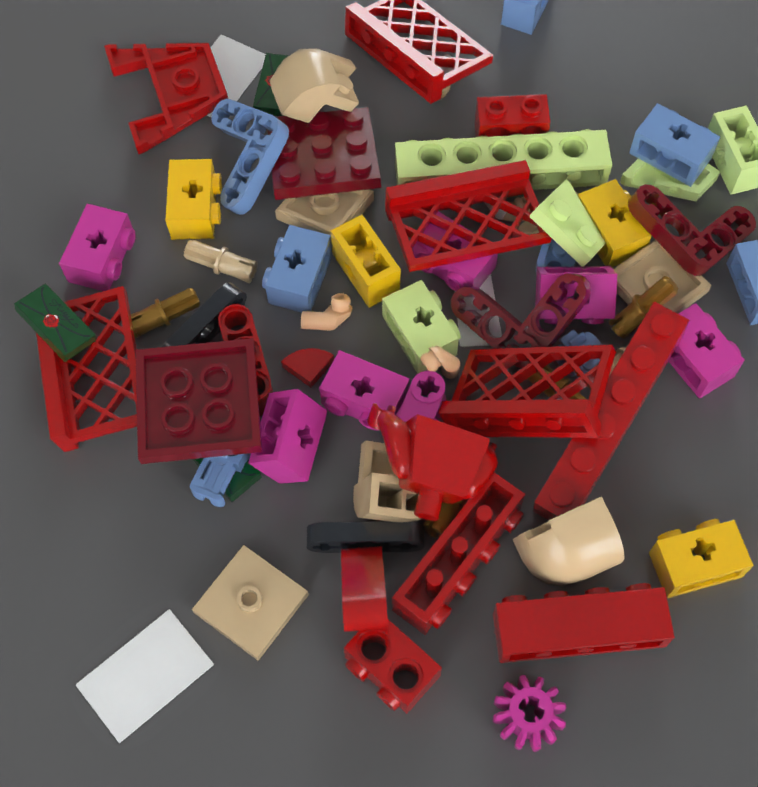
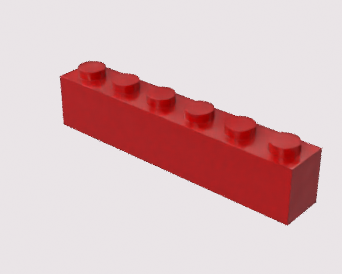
[533,301,690,520]

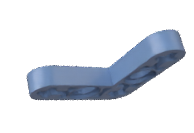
[211,99,289,215]

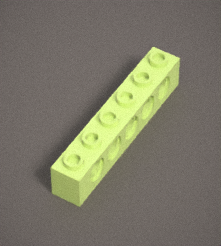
[395,129,612,190]

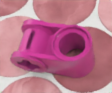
[396,370,446,422]

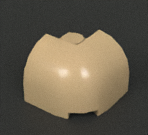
[270,48,359,123]
[353,440,422,522]
[512,496,625,586]

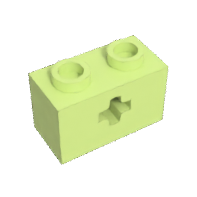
[708,105,758,195]
[382,280,461,374]

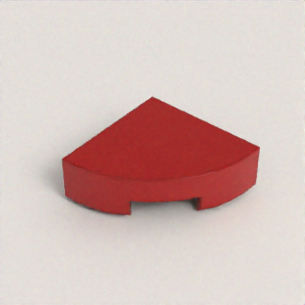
[281,348,334,388]

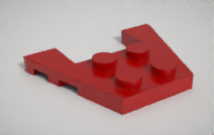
[104,43,228,155]

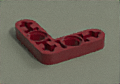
[628,184,756,276]
[451,273,591,368]

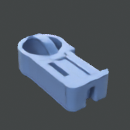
[190,453,251,507]

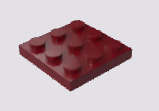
[268,107,381,200]
[136,338,262,464]

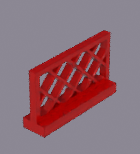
[345,0,493,104]
[385,160,552,272]
[36,286,137,452]
[438,345,616,438]

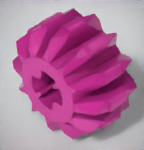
[493,675,567,752]

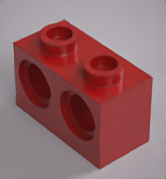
[475,94,551,137]
[343,619,442,714]

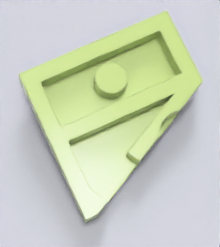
[620,158,720,202]
[529,180,606,267]

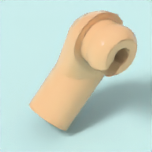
[301,293,353,331]
[420,346,460,379]

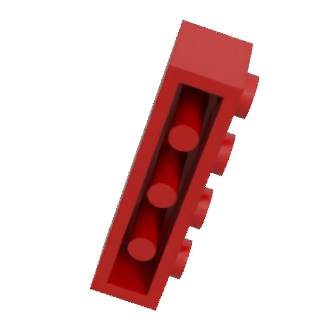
[392,472,525,635]
[493,583,675,663]

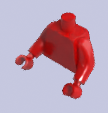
[367,403,498,521]

